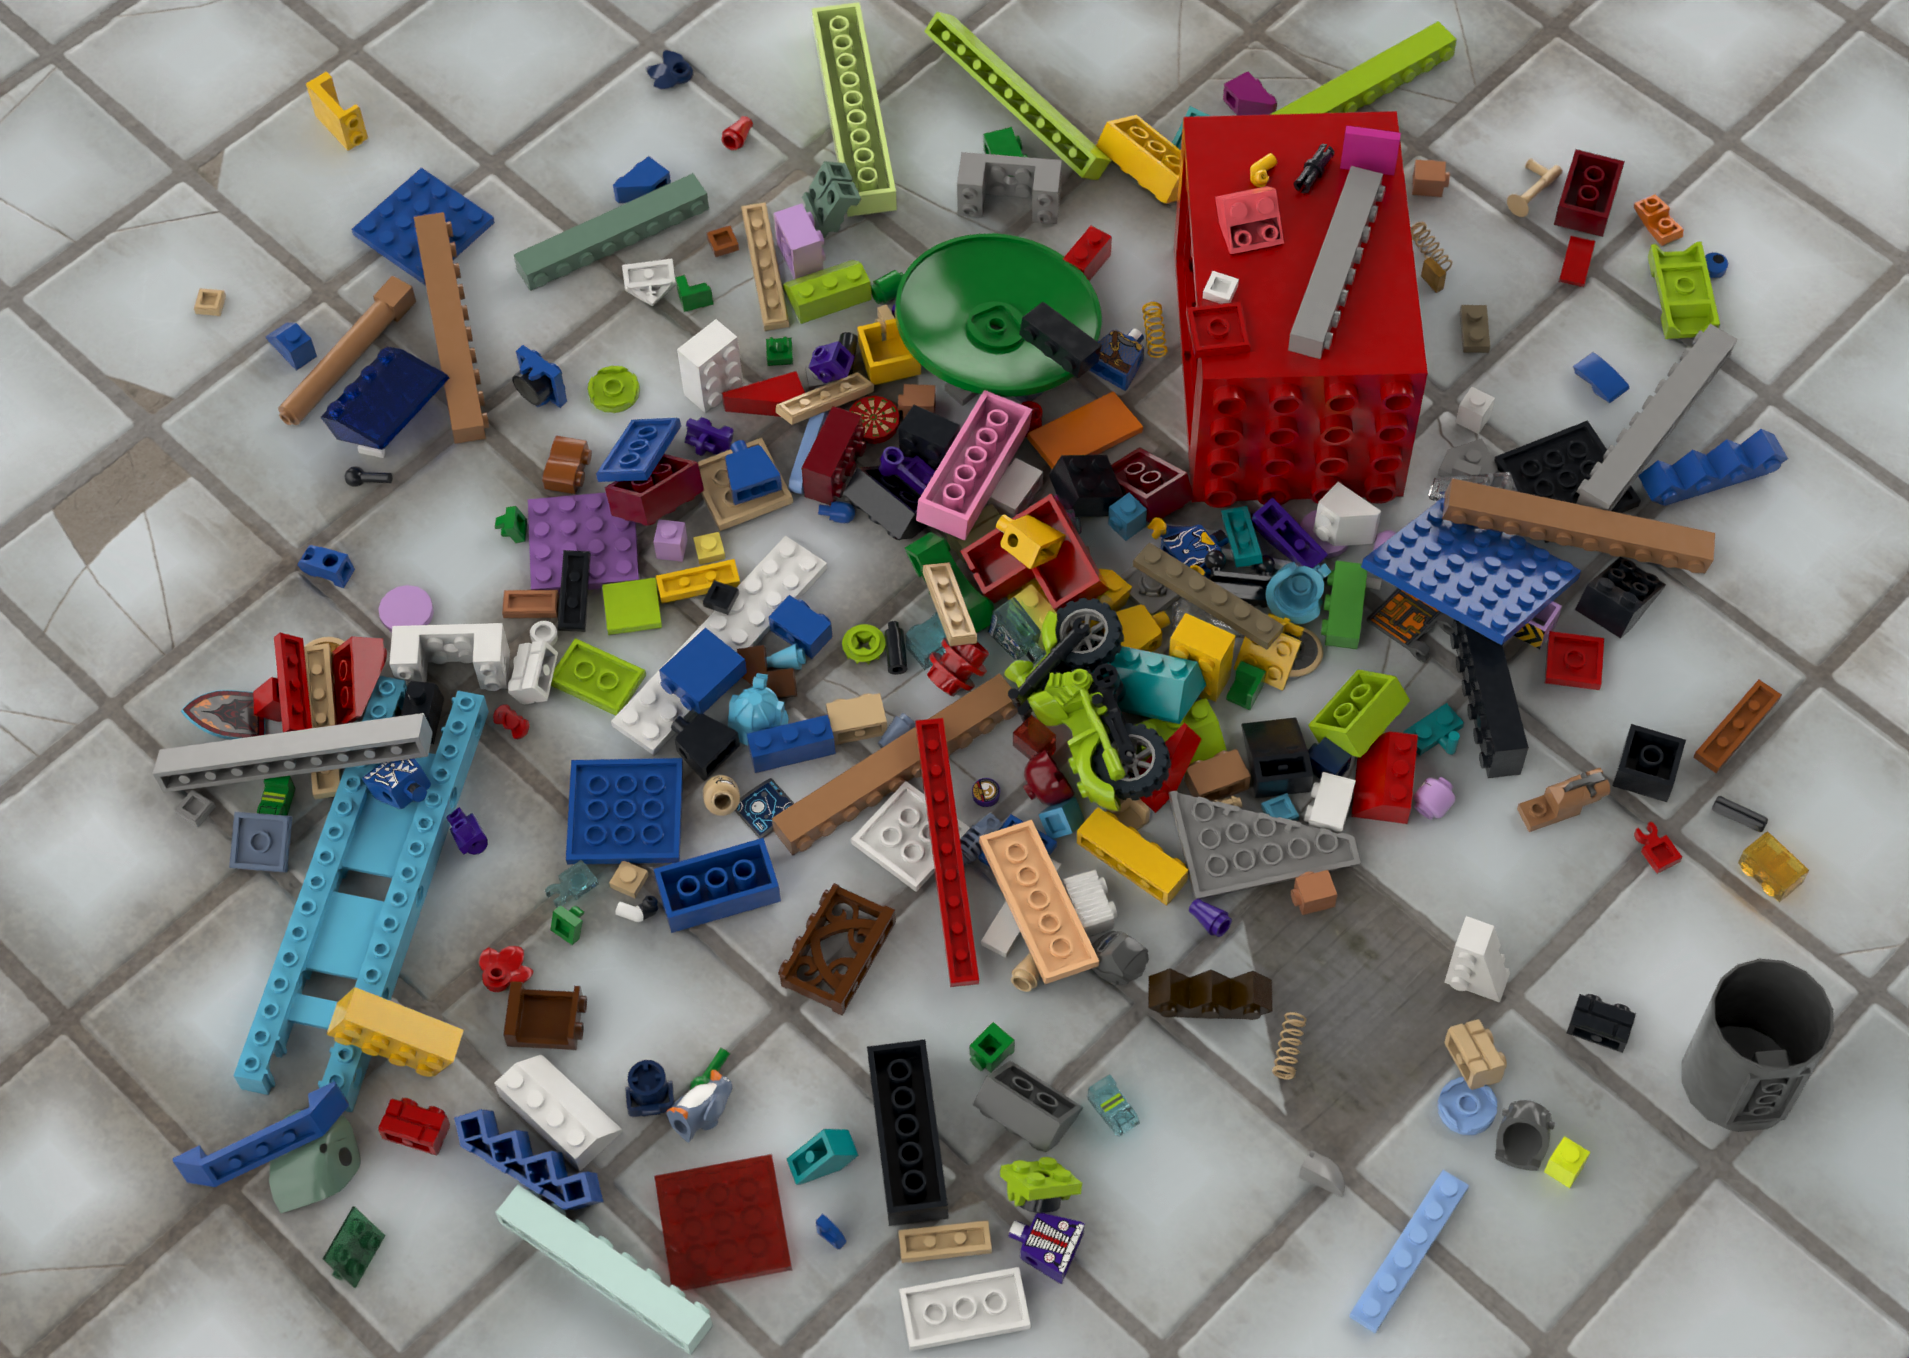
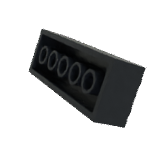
[1450,619,1529,778]
[867,1039,949,1226]

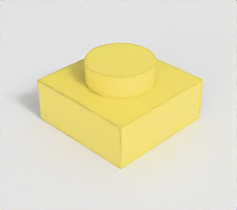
[693,532,726,565]

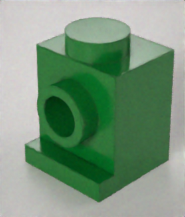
[969,1022,1015,1073]

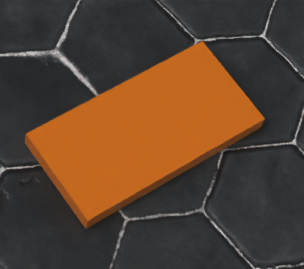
[1027,391,1143,469]

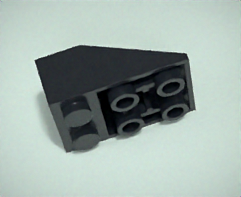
[1575,556,1666,639]
[1241,717,1313,798]

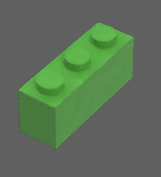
[1321,560,1367,649]

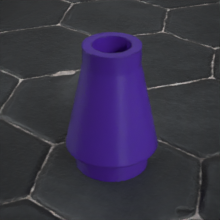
[1189,898,1232,937]

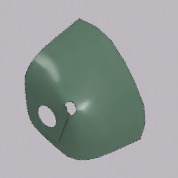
[269,1110,360,1213]

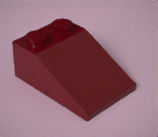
[1111,447,1194,523]

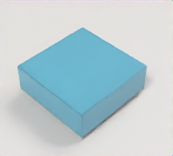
[1261,793,1299,821]

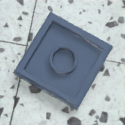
[229,812,292,873]

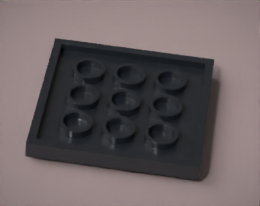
[1494,420,1641,543]

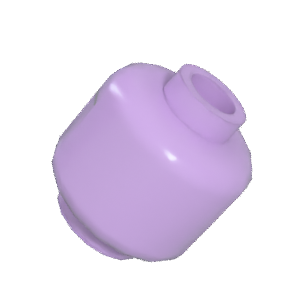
[1413,777,1456,820]

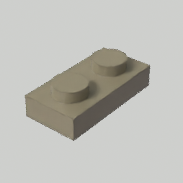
[1460,305,1490,353]

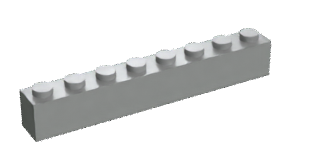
[1288,166,1386,359]

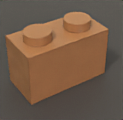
[1184,749,1251,801]

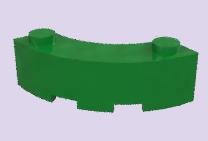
[905,532,994,633]

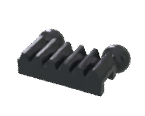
[1204,550,1275,608]

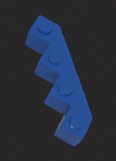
[1638,429,1788,506]
[454,1109,603,1210]

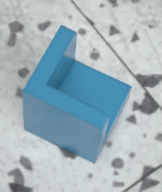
[1038,797,1085,839]

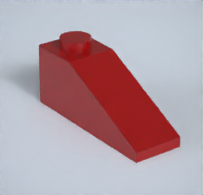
[722,371,805,417]
[1128,723,1202,813]

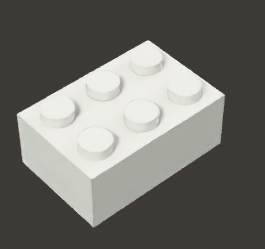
[677,319,743,413]

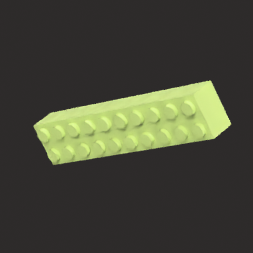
[812,2,897,217]

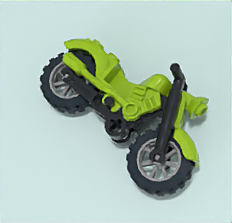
[1004,598,1171,811]

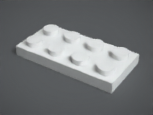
[899,1267,1031,1351]

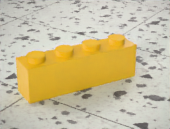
[1076,807,1189,906]

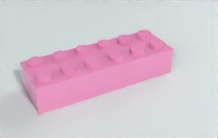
[916,390,1032,540]

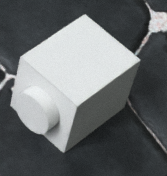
[1456,387,1495,434]

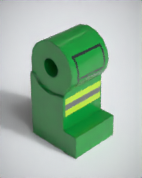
[257,776,296,816]

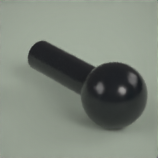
[345,466,393,487]

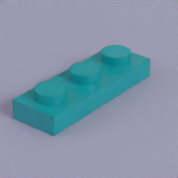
[1221,506,1263,568]

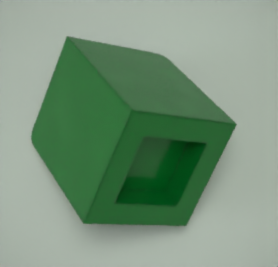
[675,275,713,312]
[1226,661,1266,710]

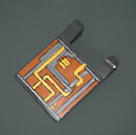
[1367,588,1454,662]

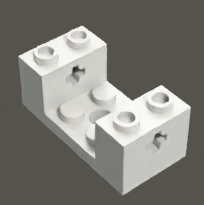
[389,623,510,691]

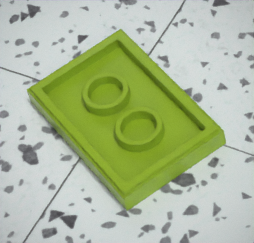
[551,638,646,716]

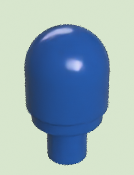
[818,501,856,523]

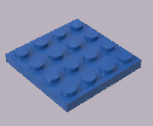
[352,167,495,285]
[566,758,683,865]

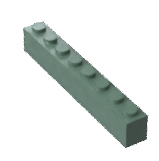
[513,173,709,291]

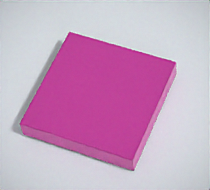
[1340,126,1401,175]

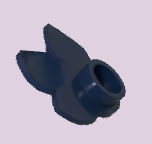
[646,50,693,89]

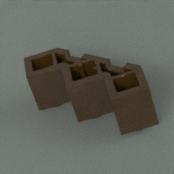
[1148,968,1273,1020]

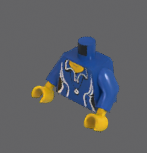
[1147,518,1228,579]

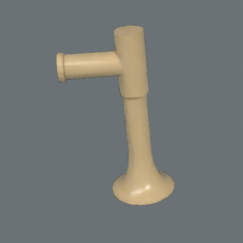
[1507,158,1562,217]

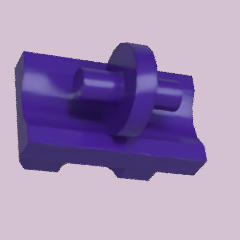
[684,417,734,456]
[446,807,488,855]

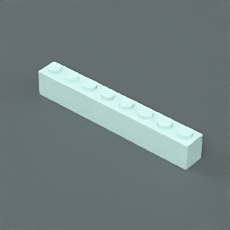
[495,1184,713,1355]

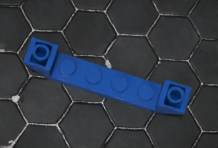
[173,1081,349,1187]

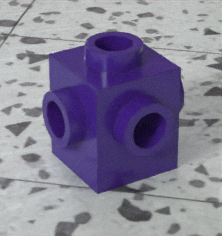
[808,341,855,384]

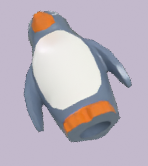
[666,1070,733,1142]

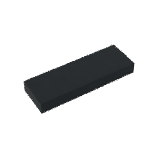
[558,550,591,632]

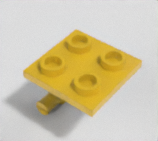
[1233,613,1305,691]

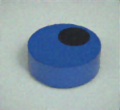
[1705,252,1728,278]

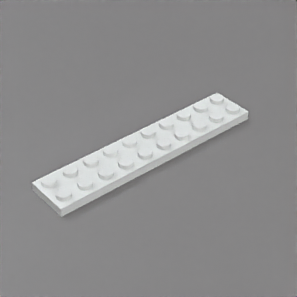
[611,536,828,755]

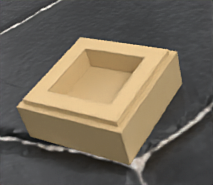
[194,288,226,316]

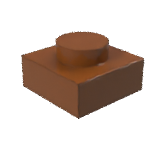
[707,225,739,258]

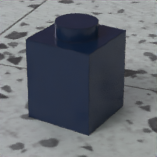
[1308,737,1352,779]

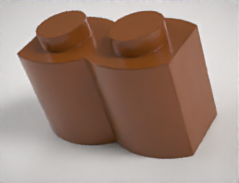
[542,435,592,494]

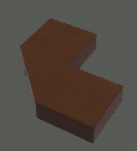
[737,645,797,699]

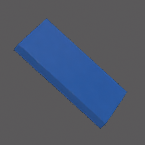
[596,418,681,482]

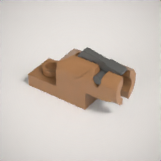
[1517,768,1610,832]

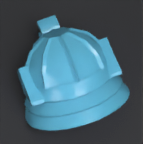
[1266,561,1331,624]
[728,673,789,746]

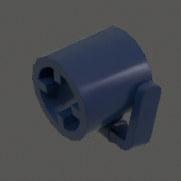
[625,1060,675,1117]

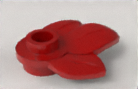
[479,946,534,992]

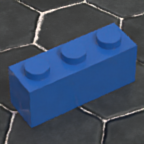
[746,715,836,773]

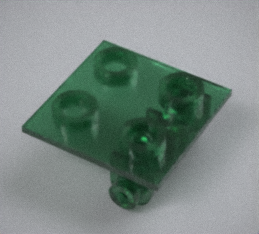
[322,1206,386,1288]

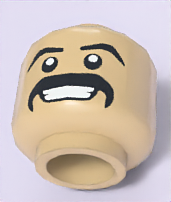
[703,775,740,816]

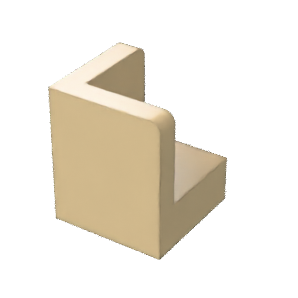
[1106,795,1150,830]

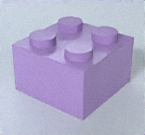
[774,203,826,279]

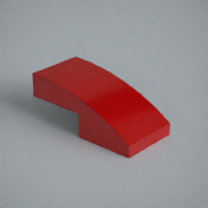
[1559,236,1596,287]

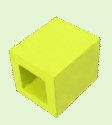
[1544,1136,1590,1188]

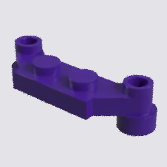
[879,446,936,495]

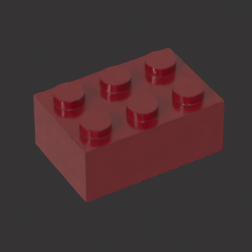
[1554,149,1625,237]
[801,406,866,506]
[605,454,704,526]

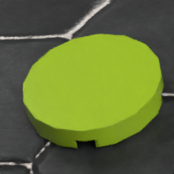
[587,366,640,413]

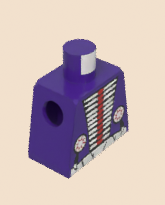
[1008,1213,1085,1284]

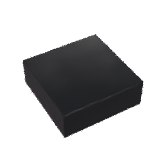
[703,580,739,615]

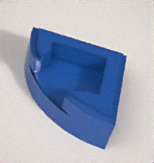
[816,1213,847,1250]

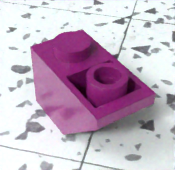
[1223,71,1277,115]

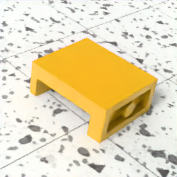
[306,71,368,151]

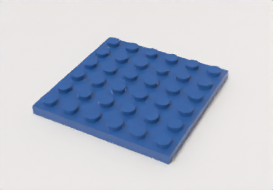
[1361,497,1581,645]

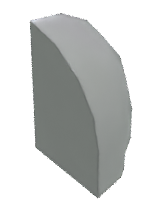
[1299,1150,1345,1198]

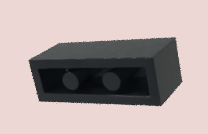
[1019,302,1102,378]

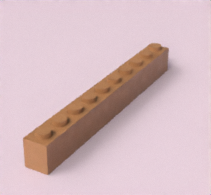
[414,212,489,444]
[1442,478,1715,574]
[772,673,1018,855]

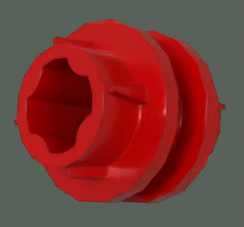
[927,637,989,697]

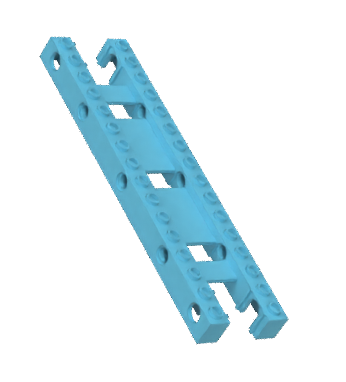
[233,676,489,1112]

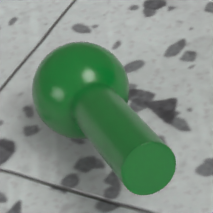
[690,1048,730,1090]

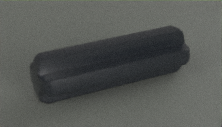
[1712,796,1768,832]

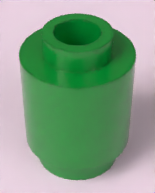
[871,270,904,304]

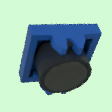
[512,345,567,408]

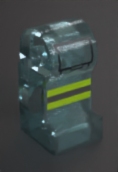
[1087,1074,1140,1137]

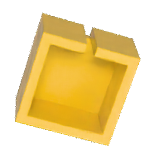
[857,318,921,385]

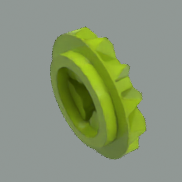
[842,624,885,665]

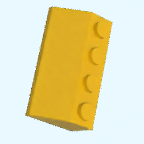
[1096,115,1181,203]

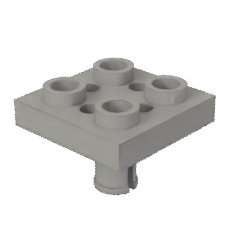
[1120,567,1181,616]

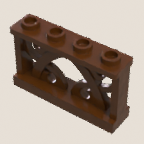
[778,883,896,1016]

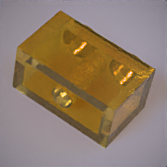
[1738,831,1809,902]

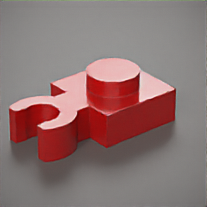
[1634,821,1683,874]

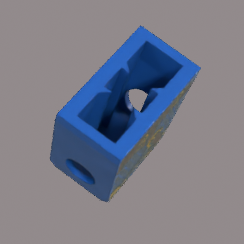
[1089,329,1144,391]

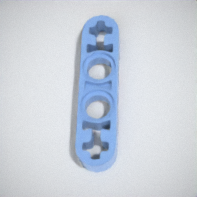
[789,411,828,494]

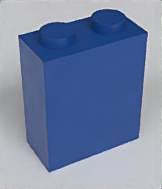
[659,627,747,714]

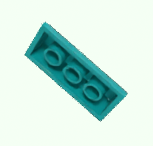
[1092,646,1206,724]

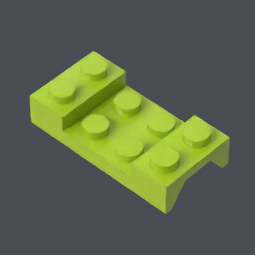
[1647,241,1720,339]

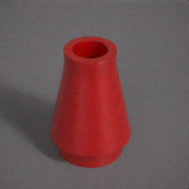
[721,116,753,150]

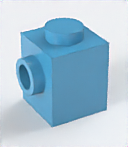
[1108,493,1147,541]

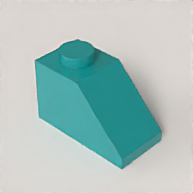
[786,1129,859,1185]

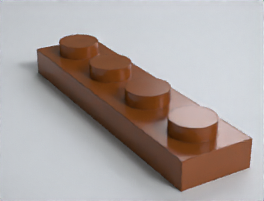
[1693,679,1782,774]

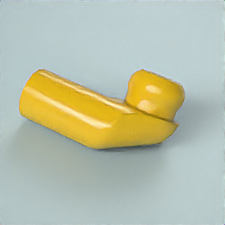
[1250,153,1277,187]

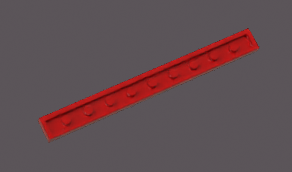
[915,718,979,987]

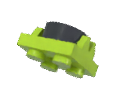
[1000,1157,1082,1213]

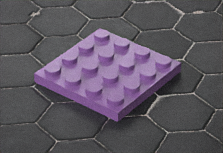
[528,492,639,592]

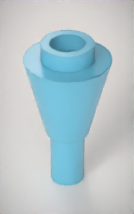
[767,643,806,670]

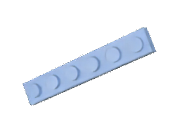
[1349,1170,1469,1334]

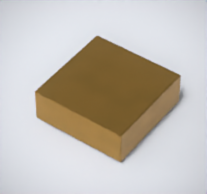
[1421,257,1446,293]

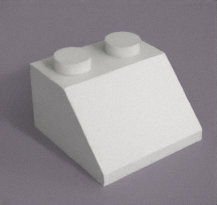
[1313,482,1381,546]

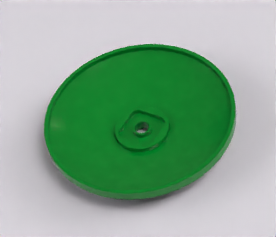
[895,233,1102,397]

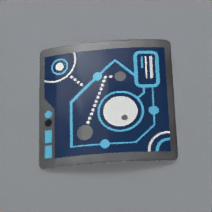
[735,778,794,839]

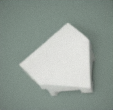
[622,259,676,306]

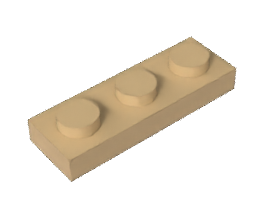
[898,1220,992,1263]

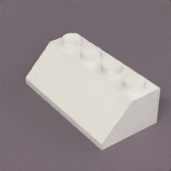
[495,1054,623,1172]

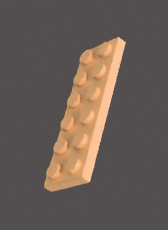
[979,820,1099,984]

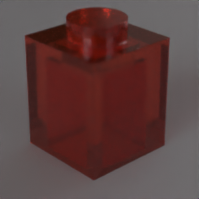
[1013,715,1056,760]

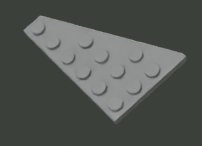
[1169,791,1361,900]

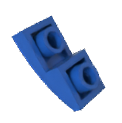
[1573,352,1630,403]

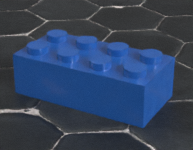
[653,838,781,933]

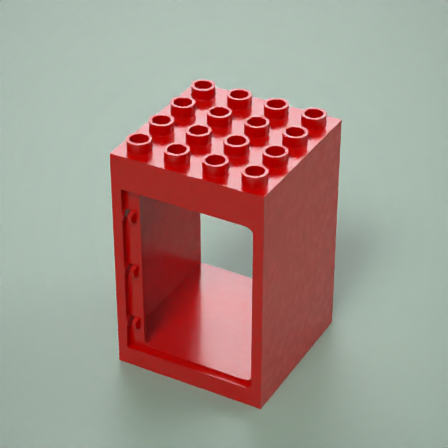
[1174,111,1428,508]

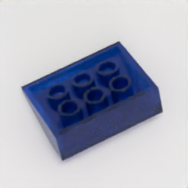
[320,346,450,450]

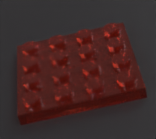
[654,1154,792,1291]

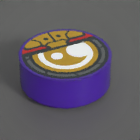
[972,778,1000,807]

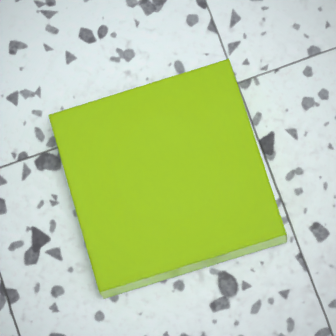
[602,577,662,635]

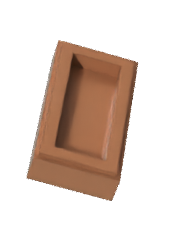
[502,590,559,618]

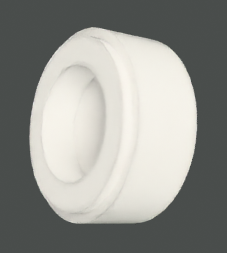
[530,621,558,646]

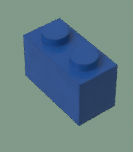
[769,595,833,659]

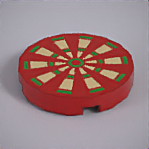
[849,396,900,444]

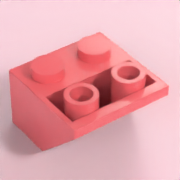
[1215,186,1284,254]

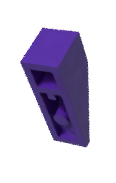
[1252,497,1328,568]

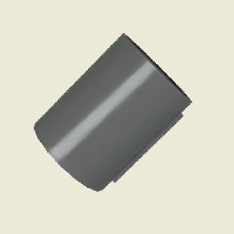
[1682,958,1834,1132]

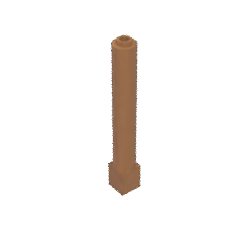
[278,275,416,425]

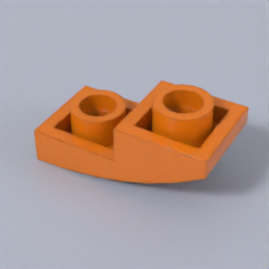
[1634,194,1684,246]

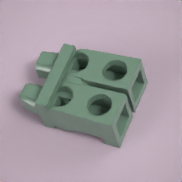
[802,161,861,238]

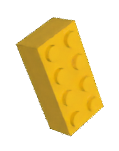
[326,987,464,1077]

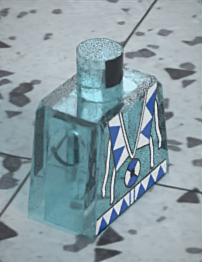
[988,597,1045,664]

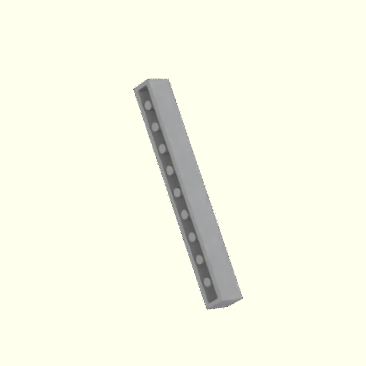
[1576,324,1738,511]
[153,713,433,793]

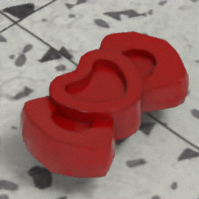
[493,704,530,740]

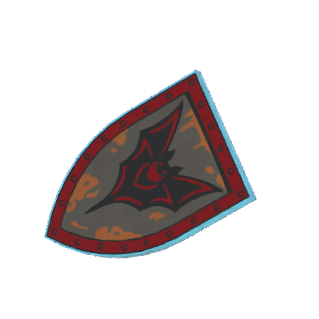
[181,690,265,740]

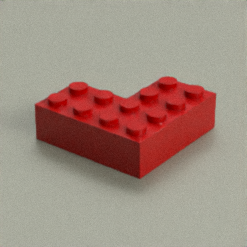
[960,494,1110,612]

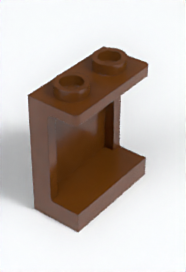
[503,981,587,1050]

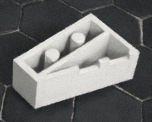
[1444,916,1510,1002]

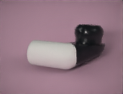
[615,896,658,922]

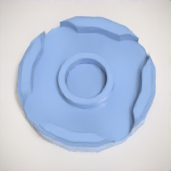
[1438,1077,1497,1135]

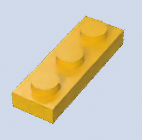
[656,559,740,603]

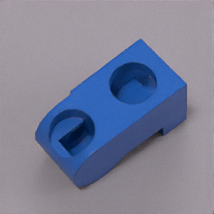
[298,545,355,588]

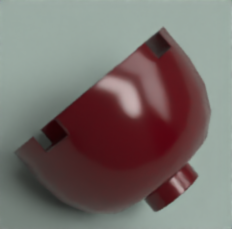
[1023,749,1075,806]

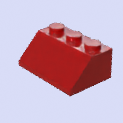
[1351,731,1418,824]

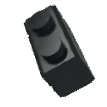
[1566,994,1636,1053]

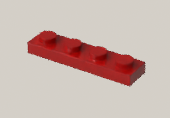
[274,632,312,732]

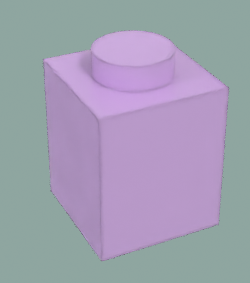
[653,519,688,562]

